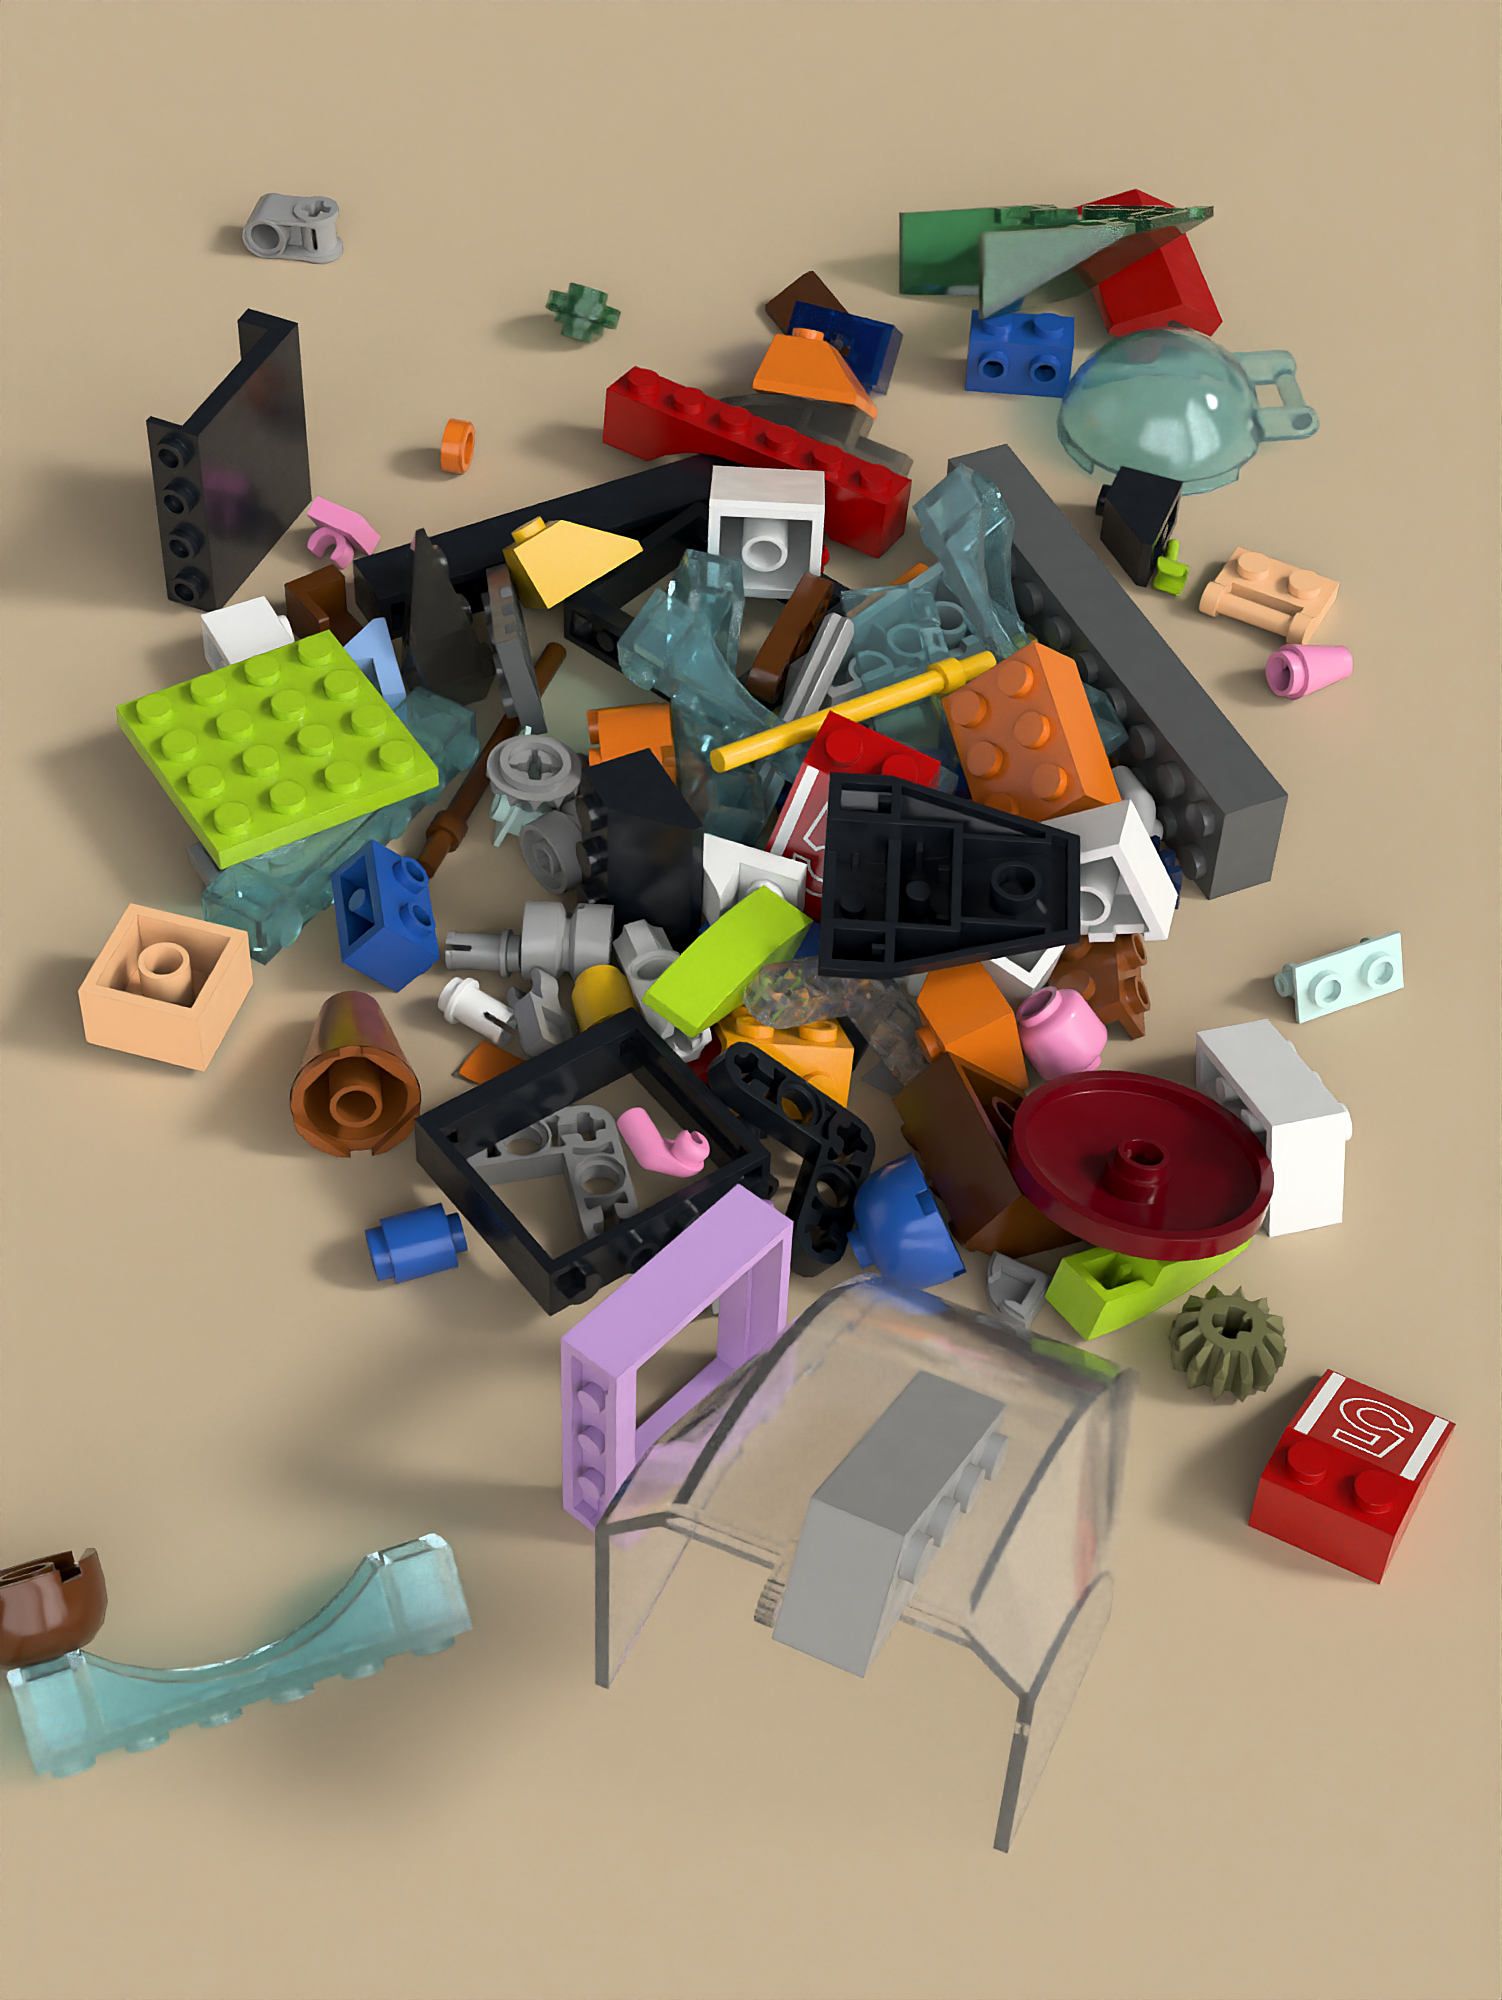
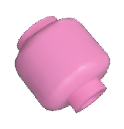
[1015,986,1107,1080]

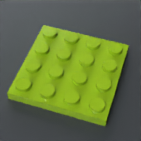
[115,629,439,870]

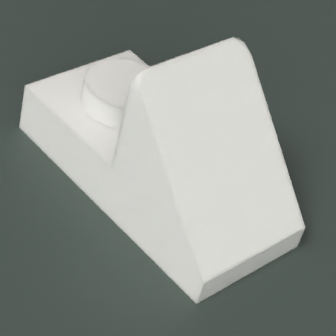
[702,833,807,926]

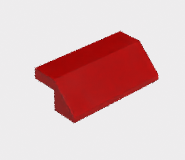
[1064,189,1223,350]

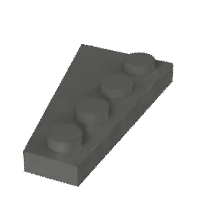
[480,563,548,735]

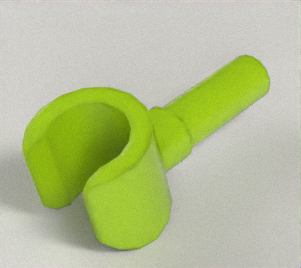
[1152,539,1189,596]

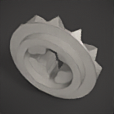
[486,735,583,812]

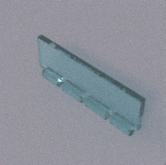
[840,584,961,774]

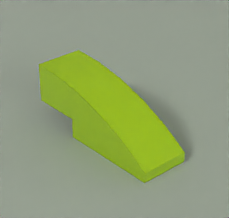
[641,885,814,1038]
[1044,1237,1252,1341]

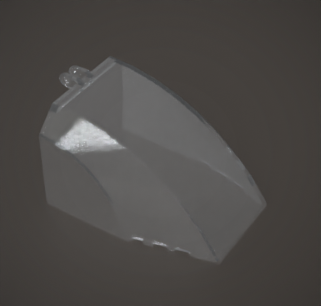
[595,1272,1140,1854]

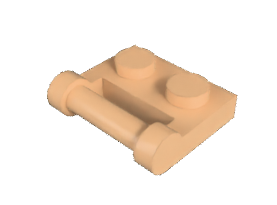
[1199,547,1339,645]

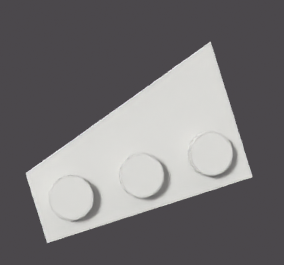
[1196,1019,1352,1238]

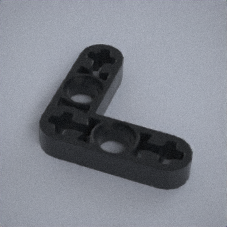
[707,1042,876,1277]

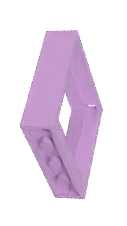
[560,1183,793,1548]

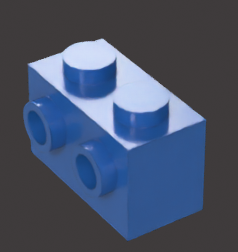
[965,309,1074,398]
[330,839,440,993]

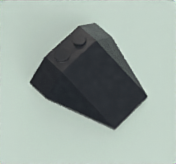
[818,772,1081,980]

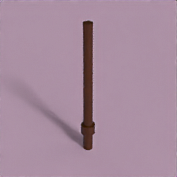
[415,642,567,879]

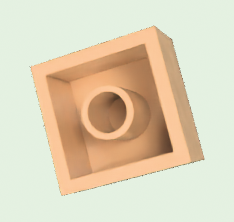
[78,903,253,1072]

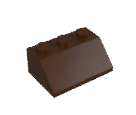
[892,1051,1086,1259]

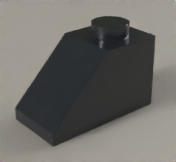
[1095,466,1183,588]

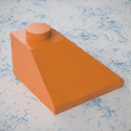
[752,328,878,420]
[915,962,1029,1090]

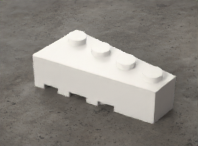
[1039,799,1178,942]

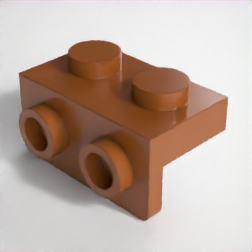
[1049,933,1150,1040]

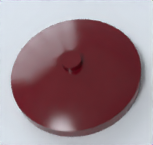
[1007,1070,1274,1261]

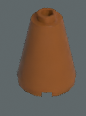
[290,991,421,1158]

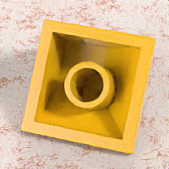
[502,516,643,609]

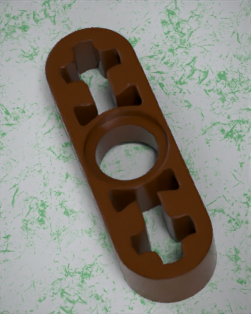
[745,572,834,704]

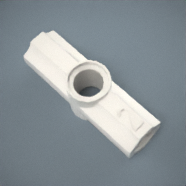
[612,919,712,1063]

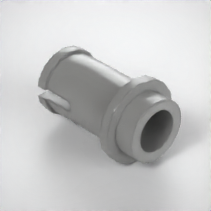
[445,929,522,978]

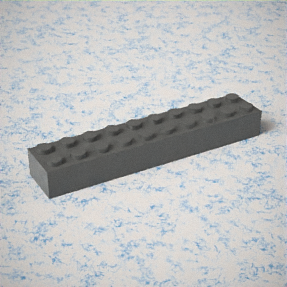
[937,444,1288,900]

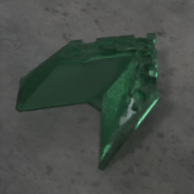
[899,204,1214,319]

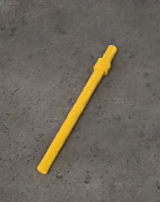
[710,650,997,773]

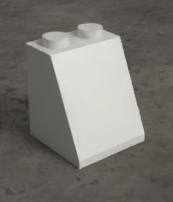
[706,465,825,599]

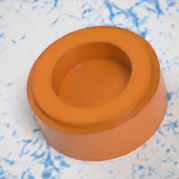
[441,418,475,474]

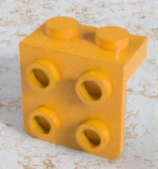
[713,998,854,1119]

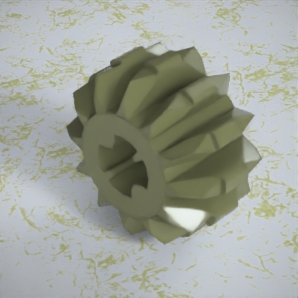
[1169,1285,1287,1403]

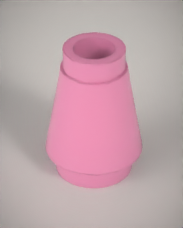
[1266,644,1353,700]

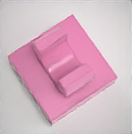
[306,496,381,569]

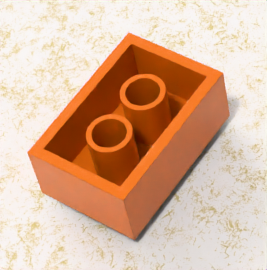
[941,641,1122,822]

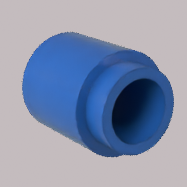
[364,1203,468,1284]

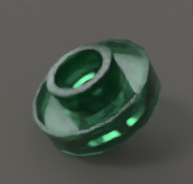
[545,283,621,343]

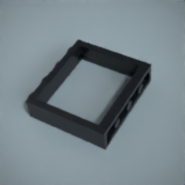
[564,501,867,741]
[414,1007,771,1317]

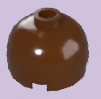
[0,1548,108,1680]

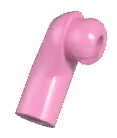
[617,1107,710,1178]

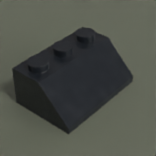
[575,748,704,955]

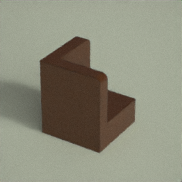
[284,564,363,647]

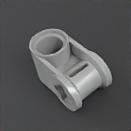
[242,193,343,264]

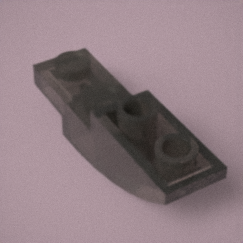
[717,394,914,478]

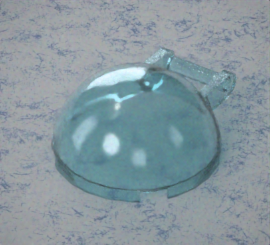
[1056,326,1320,496]

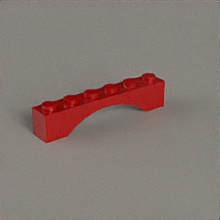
[602,366,912,559]

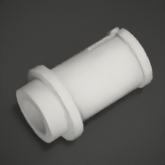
[438,977,518,1047]

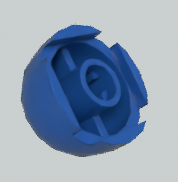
[846,1152,967,1289]

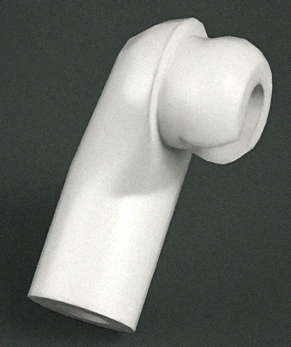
[1111,766,1163,841]

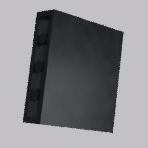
[146,308,312,612]

